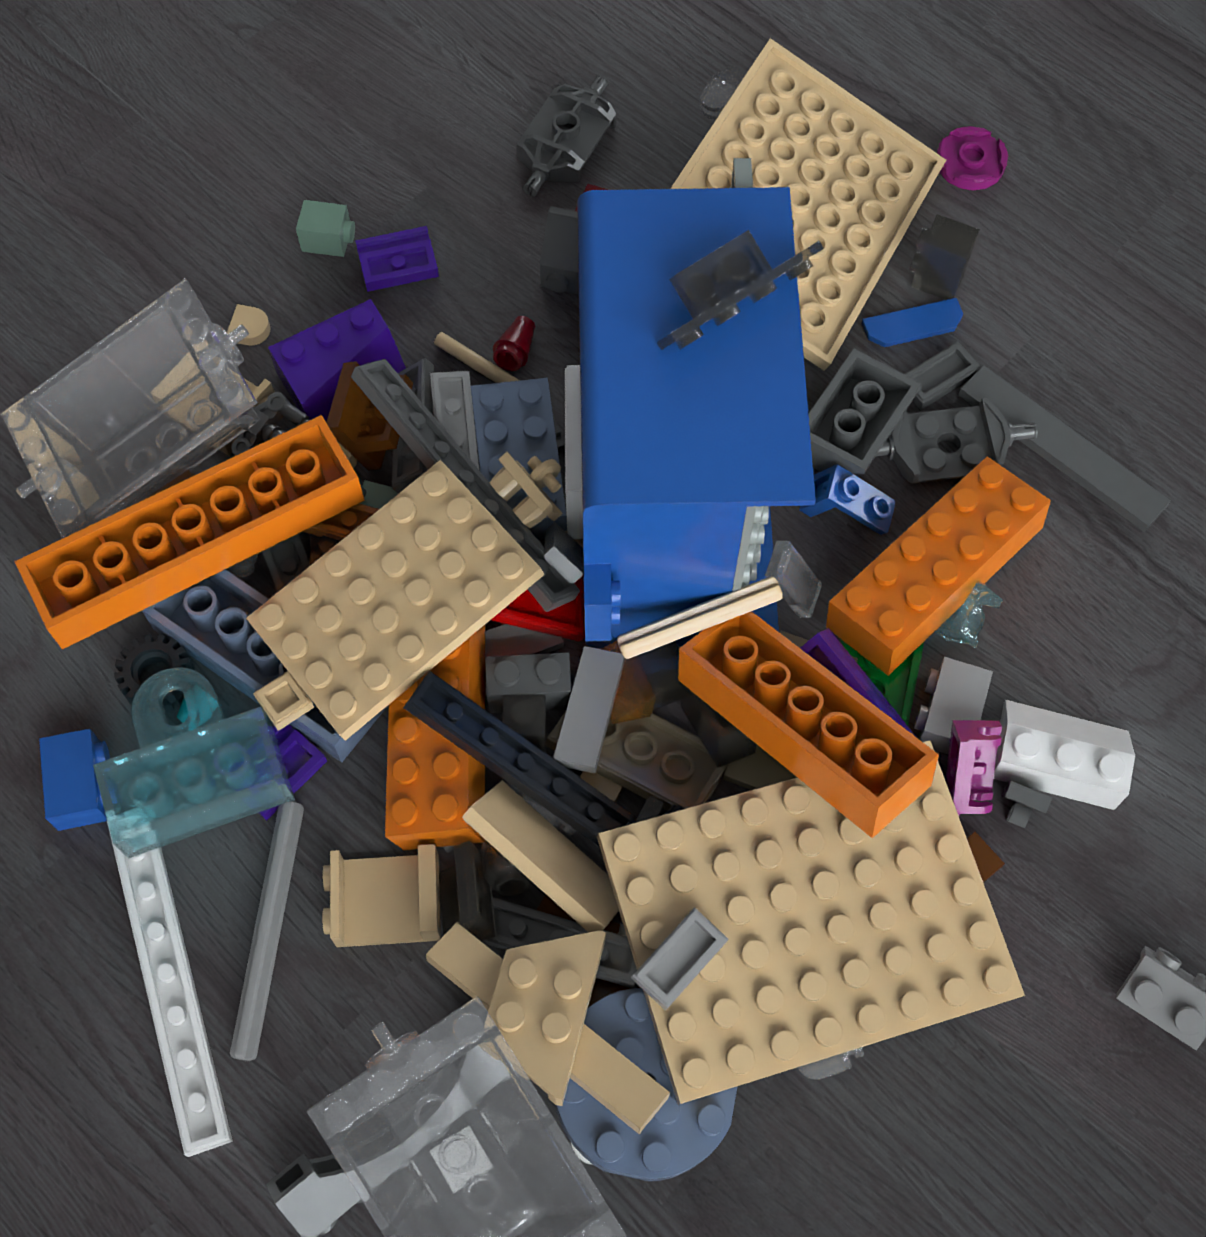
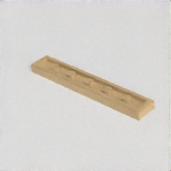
[426,922,670,1134]

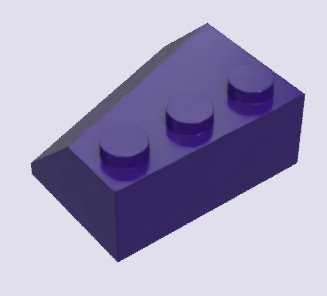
[268,299,406,423]

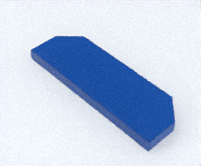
[862,298,963,347]

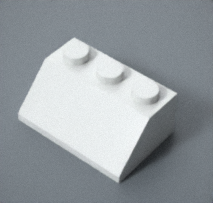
[994,700,1135,810]

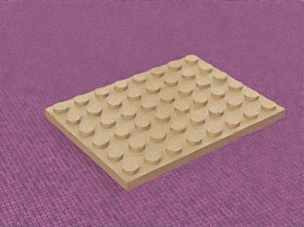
[670,38,946,371]
[597,740,1025,1105]

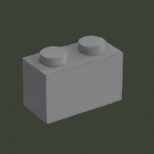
[914,657,993,754]

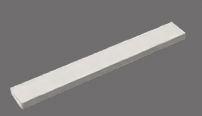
[106,805,233,1157]

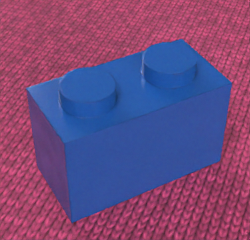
[39,729,114,831]

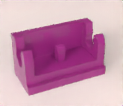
[945,720,1002,816]

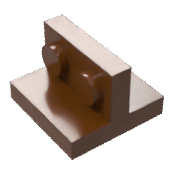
[327,361,413,471]

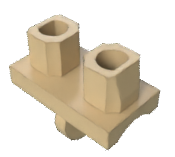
[489,452,563,529]

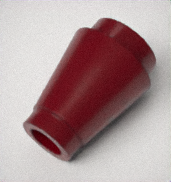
[493,316,536,371]

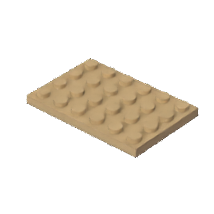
[246,460,544,741]

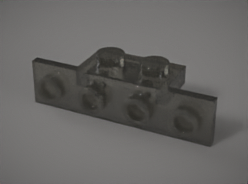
[657,230,824,350]

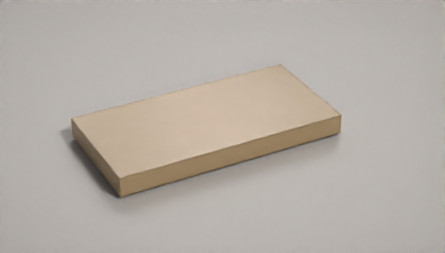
[462,780,619,932]

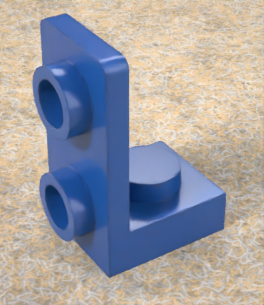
[799,464,895,535]

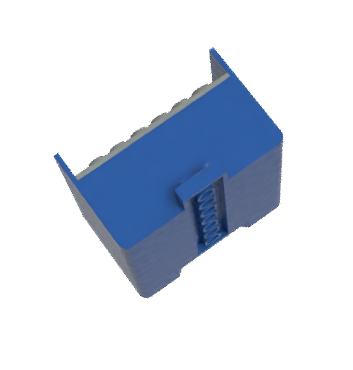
[577,158,816,648]

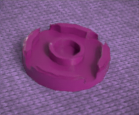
[937,126,1008,191]

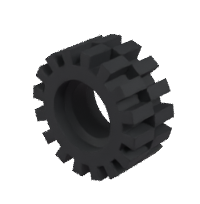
[114,634,196,715]

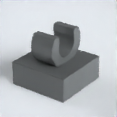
[1001,781,1053,828]

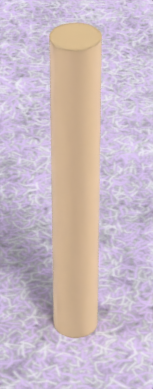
[434,332,520,383]

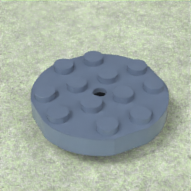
[555,988,738,1182]

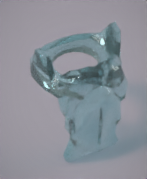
[936,581,1003,648]

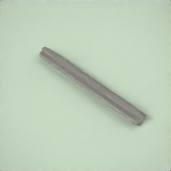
[230,801,304,1061]

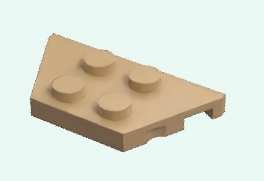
[481,930,606,1106]

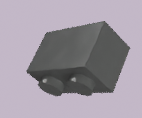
[486,652,571,714]

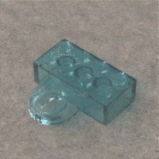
[93,667,295,858]

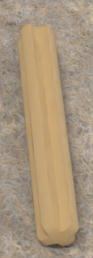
[617,576,783,659]

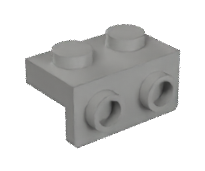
[1116,946,1206,1051]

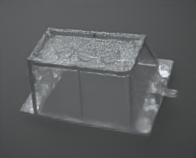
[1,279,260,538]
[307,996,627,1237]

